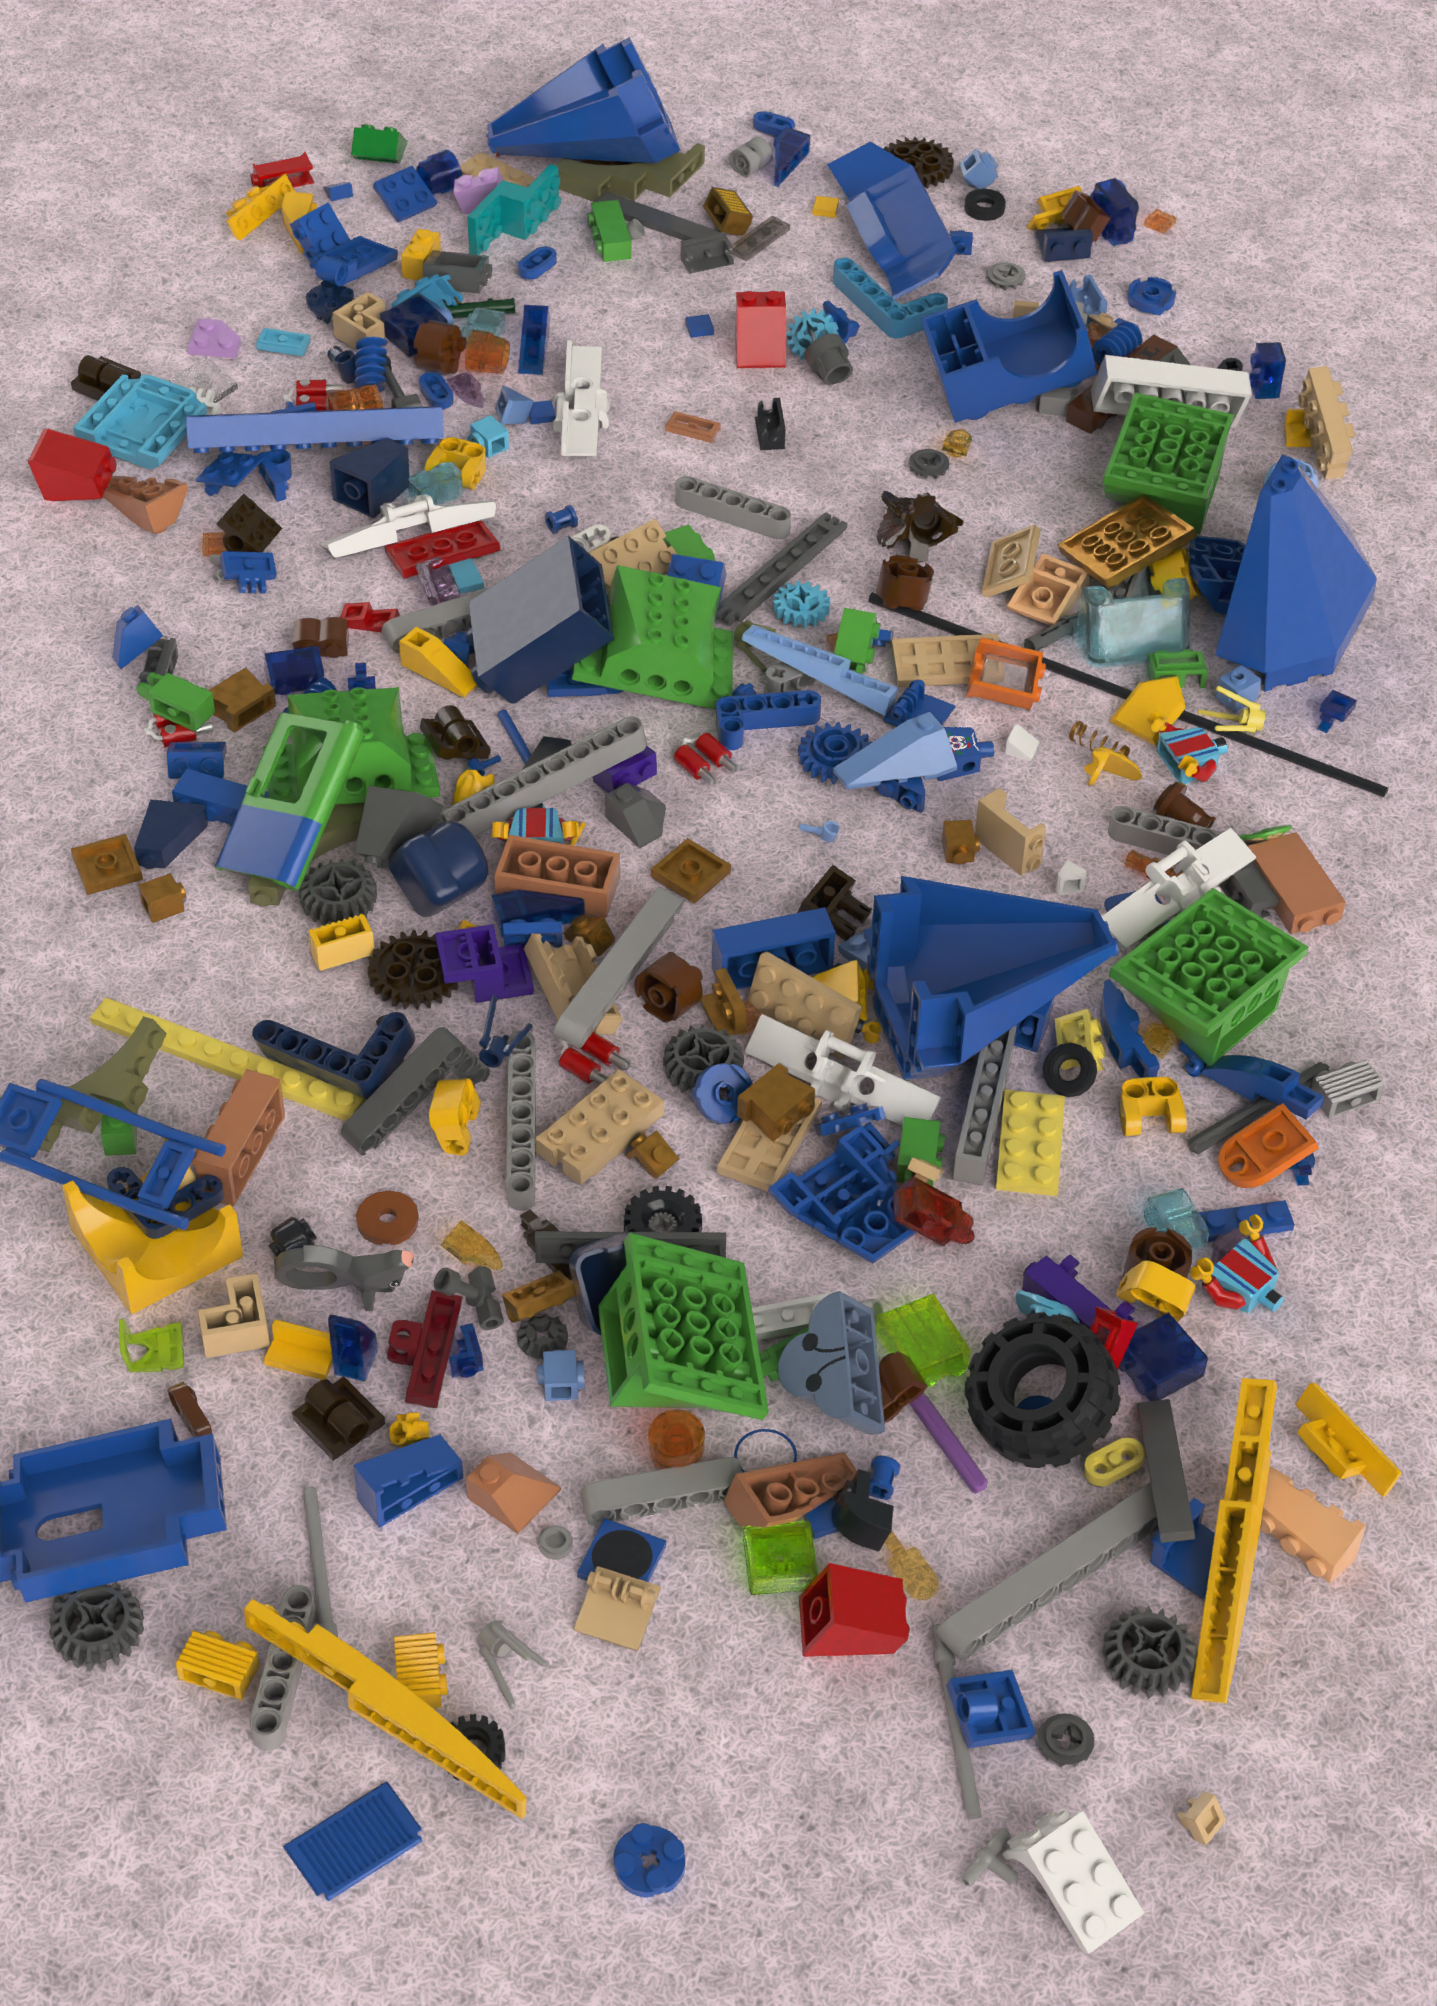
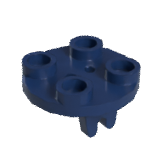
[306,281,354,324]

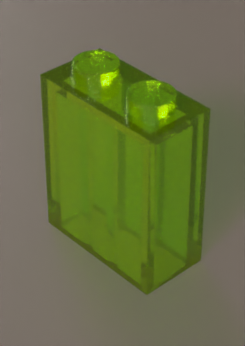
[876,1293,971,1388]

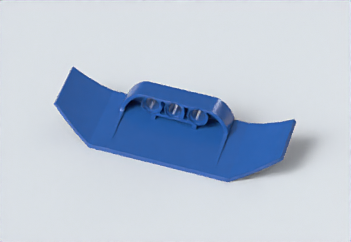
[827,141,957,300]

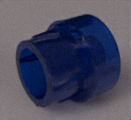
[416,149,463,195]

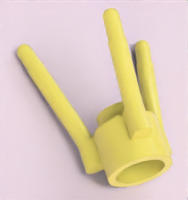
[1197,686,1266,733]

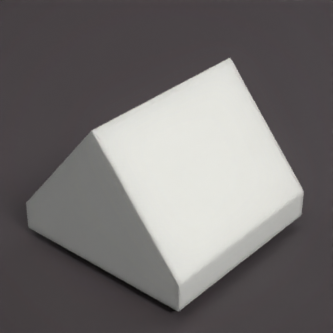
[1055,860,1087,895]

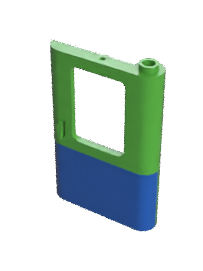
[214,713,365,891]

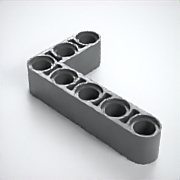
[341,1027,490,1156]

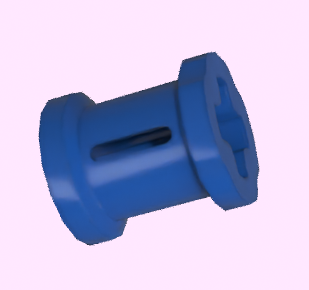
[545,505,578,534]
[869,1455,900,1500]

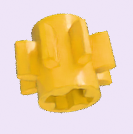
[389,1412,430,1448]

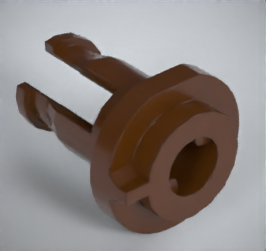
[1153,781,1216,829]

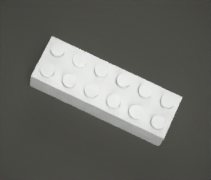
[1091,355,1252,427]

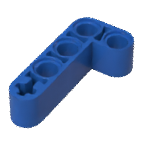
[716,690,821,750]

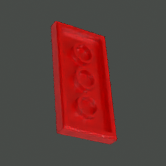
[384,520,501,579]

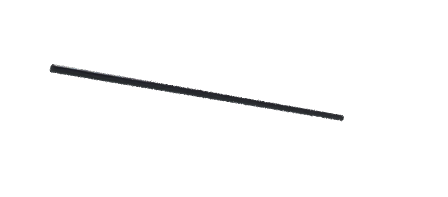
[868,592,1389,797]

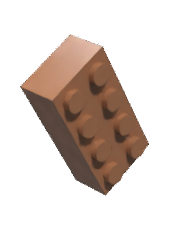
[494,835,620,918]
[192,1069,285,1207]

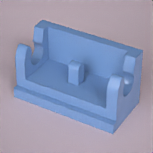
[1069,274,1108,326]

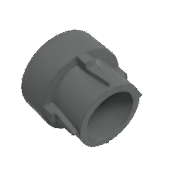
[805,334,853,386]

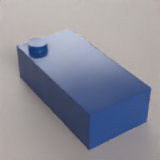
[712,907,836,990]

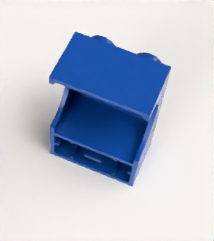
[920,270,1098,423]

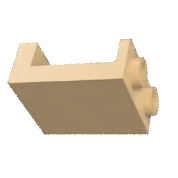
[975,788,1046,876]

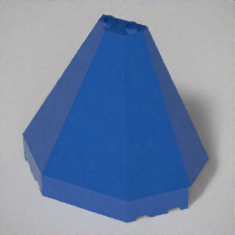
[486,37,681,163]
[1215,454,1377,692]
[863,876,1119,1080]

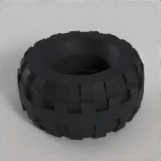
[965,1312,1121,1469]

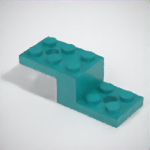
[467,164,561,255]

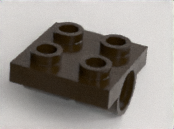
[71,355,141,401]
[216,493,283,552]
[419,705,491,760]
[292,1376,385,1461]

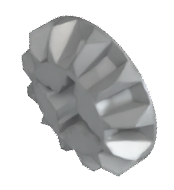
[988,262,1026,290]

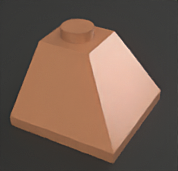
[466,1452,561,1534]

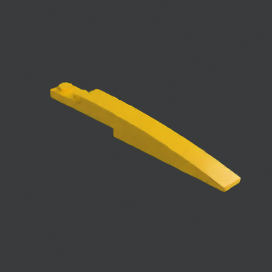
[1191,1378,1277,1704]
[244,1598,527,1819]

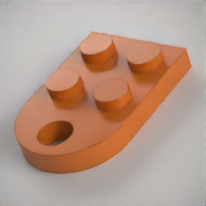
[1218,1103,1319,1188]

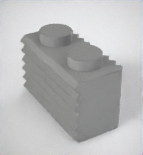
[1311,1060,1384,1119]

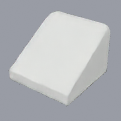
[1005,724,1040,761]

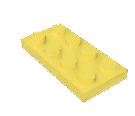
[996,1090,1065,1196]

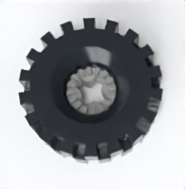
[624,1186,702,1232]

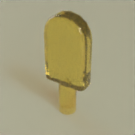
[885,1531,939,1600]

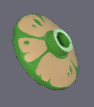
[1238,825,1292,843]

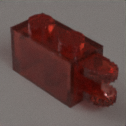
[893,1176,975,1247]

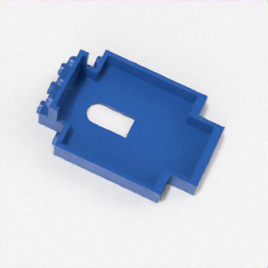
[0,1418,227,1603]

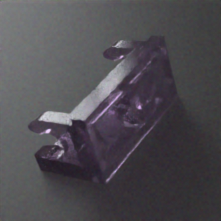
[415,557,461,606]

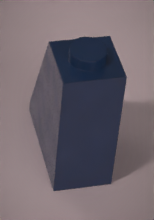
[134,799,208,869]

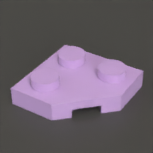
[187,318,241,358]

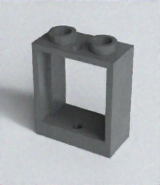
[423,250,493,293]

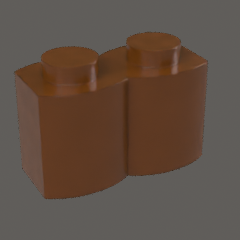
[1061,190,1110,242]
[292,617,349,659]
[879,1351,928,1424]

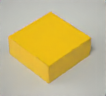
[813,196,839,218]

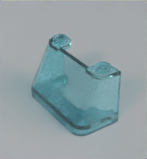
[1076,577,1190,668]

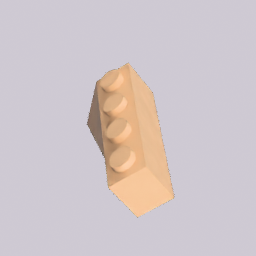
[1260,1466,1366,1583]

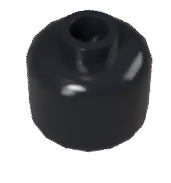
[268,1217,317,1257]

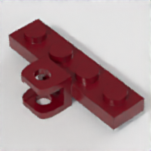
[387,1290,463,1409]

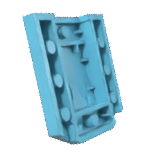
[73,375,207,470]

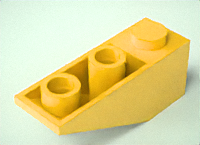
[282,192,318,253]
[399,626,478,698]

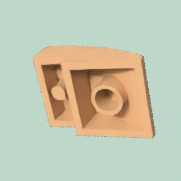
[1007,553,1090,626]

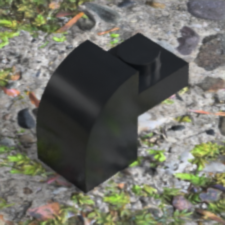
[831,1469,894,1552]

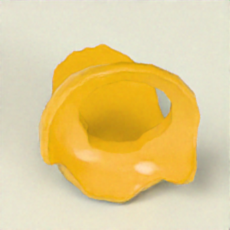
[1084,747,1142,786]
[452,769,495,805]

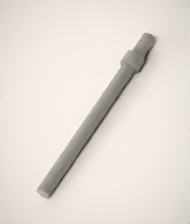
[303,1487,338,1637]
[932,1624,982,1820]

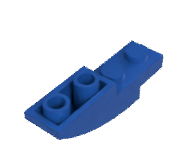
[1100,979,1160,1078]
[1202,1055,1324,1120]

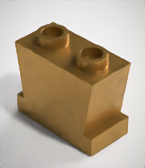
[208,667,276,733]
[737,1063,815,1142]

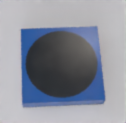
[577,1518,666,1582]

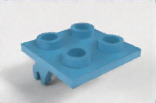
[391,274,463,309]

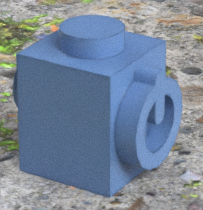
[959,148,999,189]
[1215,665,1261,712]
[537,1349,585,1401]

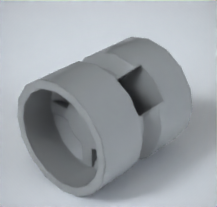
[730,137,773,177]

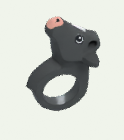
[274,1245,415,1311]

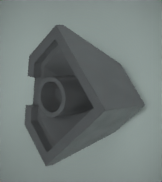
[605,783,666,848]

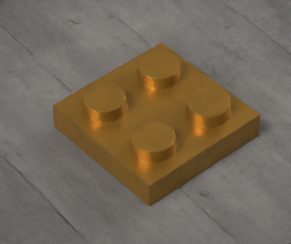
[71,834,143,895]
[651,838,731,904]

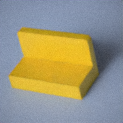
[264,1319,337,1380]

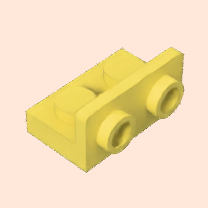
[1054,1008,1106,1071]

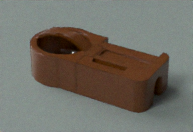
[167,1382,212,1438]

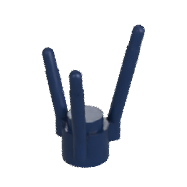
[479,995,533,1068]

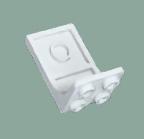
[1002,1809,1144,1954]

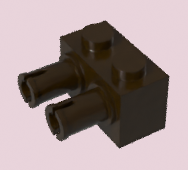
[797,865,873,941]

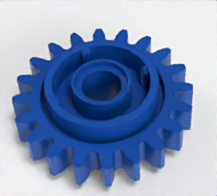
[798,722,873,785]

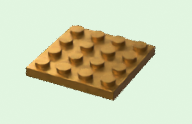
[1057,494,1197,589]

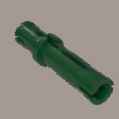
[446,298,516,319]

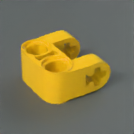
[425,437,486,490]
[1119,1077,1187,1136]
[429,1078,481,1156]
[1116,1261,1196,1326]

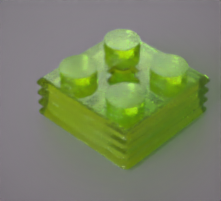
[743,1521,818,1595]

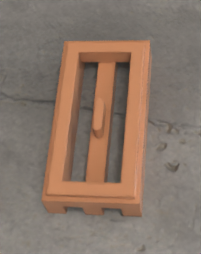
[665,411,721,443]

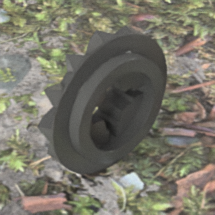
[909,449,949,479]
[517,1312,568,1359]
[1038,1713,1095,1768]

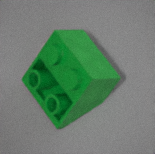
[351,124,408,164]

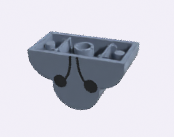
[778,1291,885,1435]

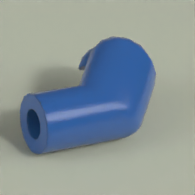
[1179,1042,1206,1077]

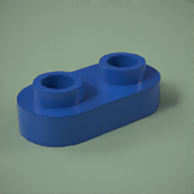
[518,246,557,280]
[419,372,454,410]

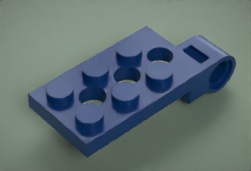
[310,236,398,287]

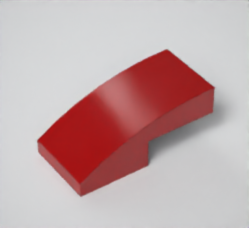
[340,602,400,633]

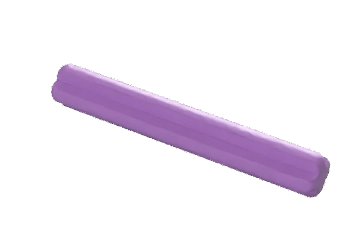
[910,1392,988,1494]

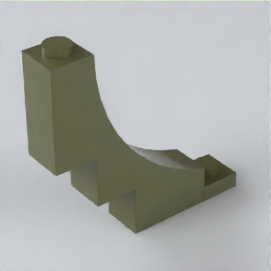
[556,143,705,202]
[248,803,365,907]

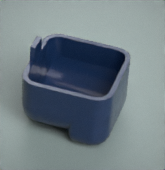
[388,820,489,917]
[569,1233,642,1335]

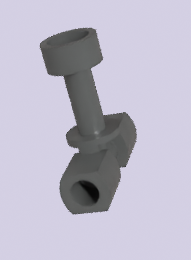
[434,1266,504,1330]

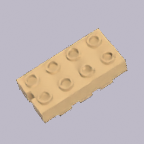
[1298,366,1356,479]
[589,519,677,594]
[524,933,623,1035]
[535,1069,664,1186]

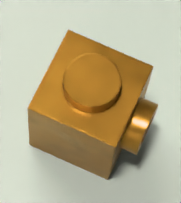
[942,820,980,865]
[138,873,186,923]

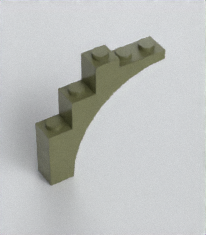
[0,1016,167,1152]

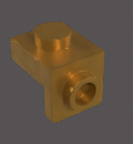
[563,915,615,956]
[626,1130,680,1179]

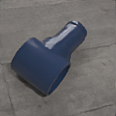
[327,346,357,384]

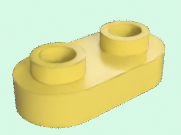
[1083,1437,1145,1487]

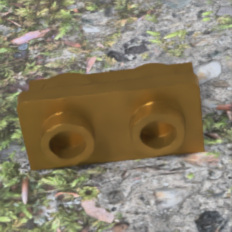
[700,968,747,1036]
[502,1271,577,1323]

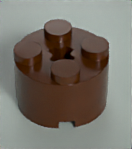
[414,319,467,374]
[876,555,934,611]
[634,952,703,1023]
[1123,1227,1192,1278]

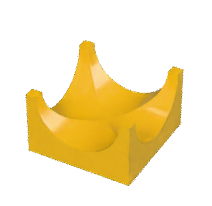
[62,1137,243,1315]

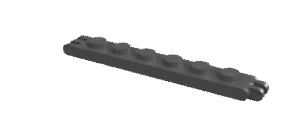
[716,512,848,625]

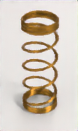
[1069,721,1130,758]

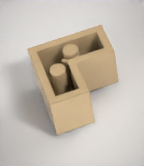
[332,292,386,350]
[198,1273,270,1358]

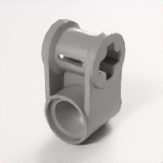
[764,662,815,694]

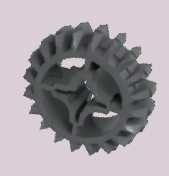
[299,859,377,926]
[663,1024,744,1094]
[49,1582,144,1671]
[1102,1606,1197,1699]

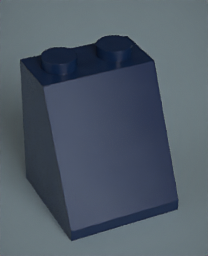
[330,438,410,518]

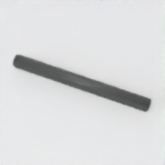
[1187,1062,1330,1154]

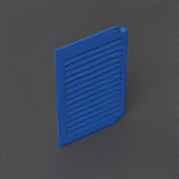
[283,1781,422,1901]

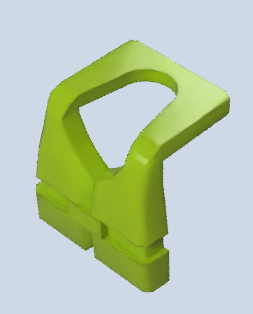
[119,1318,184,1373]

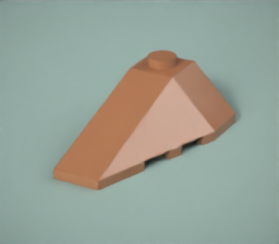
[102,476,189,534]
[724,1452,857,1528]

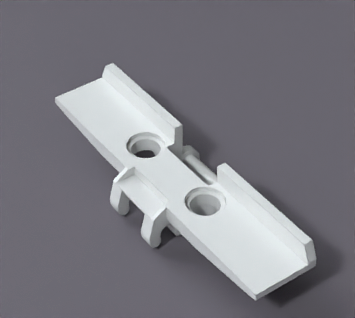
[553,340,610,456]
[320,494,496,558]
[1101,828,1257,951]
[744,1014,942,1126]

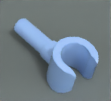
[799,821,839,842]

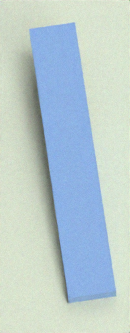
[742,625,899,716]

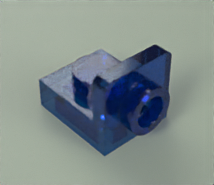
[449,1323,484,1378]

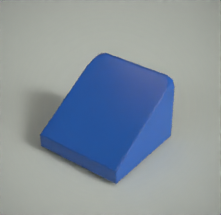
[324,182,353,201]

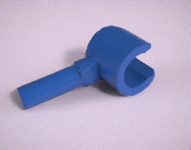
[468,755,501,776]

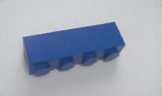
[172,769,269,826]

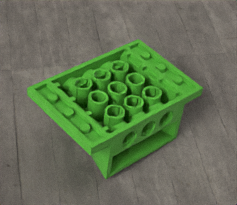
[1103,392,1234,535]
[571,565,733,710]
[263,687,440,805]
[1109,888,1309,1066]
[598,1232,769,1420]

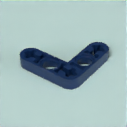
[107,1167,224,1239]

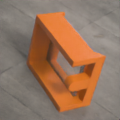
[966,637,1046,710]

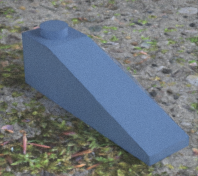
[833,712,957,789]

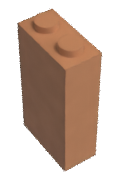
[1247,832,1346,934]

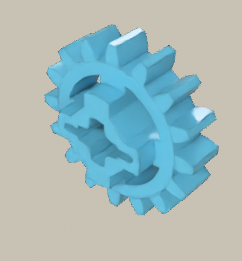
[786,309,839,360]
[773,581,830,628]

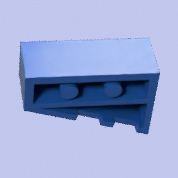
[353,1434,463,1528]

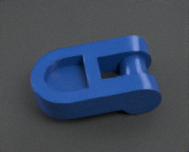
[753,111,795,140]

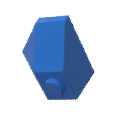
[112,605,163,670]

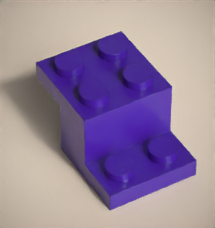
[435,924,534,1003]

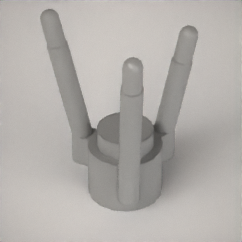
[478,1620,547,1708]

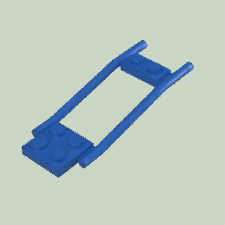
[0,1079,226,1230]

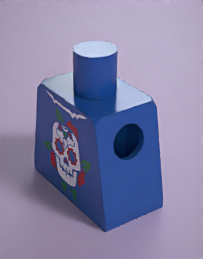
[937,727,994,781]

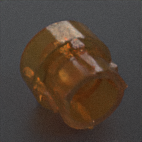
[465,329,510,374]
[648,1410,705,1469]

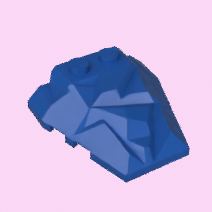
[1189,535,1245,614]
[768,1125,920,1264]

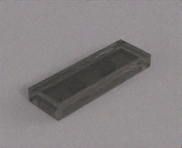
[729,216,790,262]

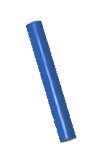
[497,710,532,764]

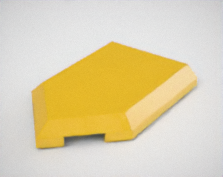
[1110,675,1186,746]

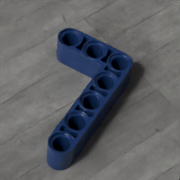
[252,1012,416,1099]

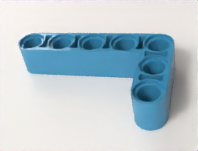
[833,258,948,339]

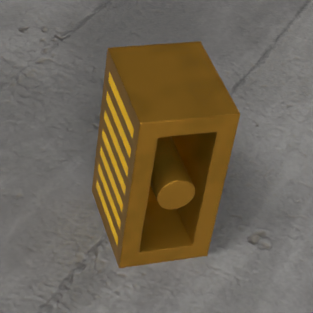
[703,187,753,236]

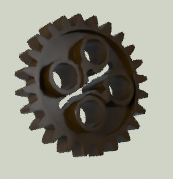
[884,137,954,188]
[367,930,462,1010]

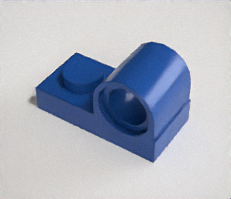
[257,450,292,502]

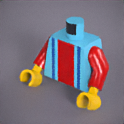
[1147,710,1228,784]
[491,803,580,844]
[1190,1214,1284,1314]

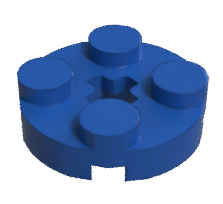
[1128,277,1176,315]
[692,1063,753,1124]
[613,1823,686,1898]

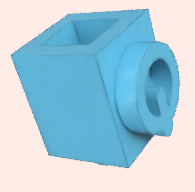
[467,415,509,458]

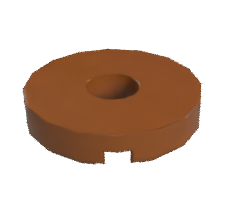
[356,1190,419,1245]

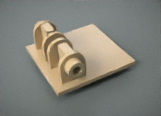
[573,1566,661,1651]

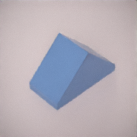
[495,385,534,424]

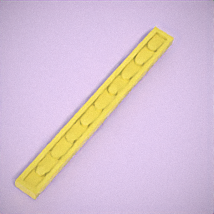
[90,997,366,1121]

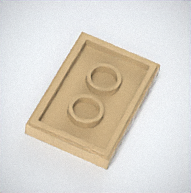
[981,525,1040,597]

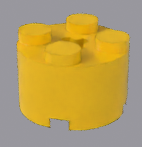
[1149,547,1200,609]

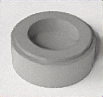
[539,1526,573,1560]

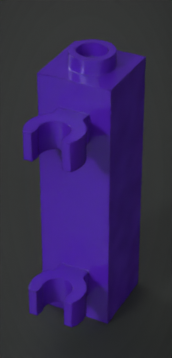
[1022,1255,1135,1345]

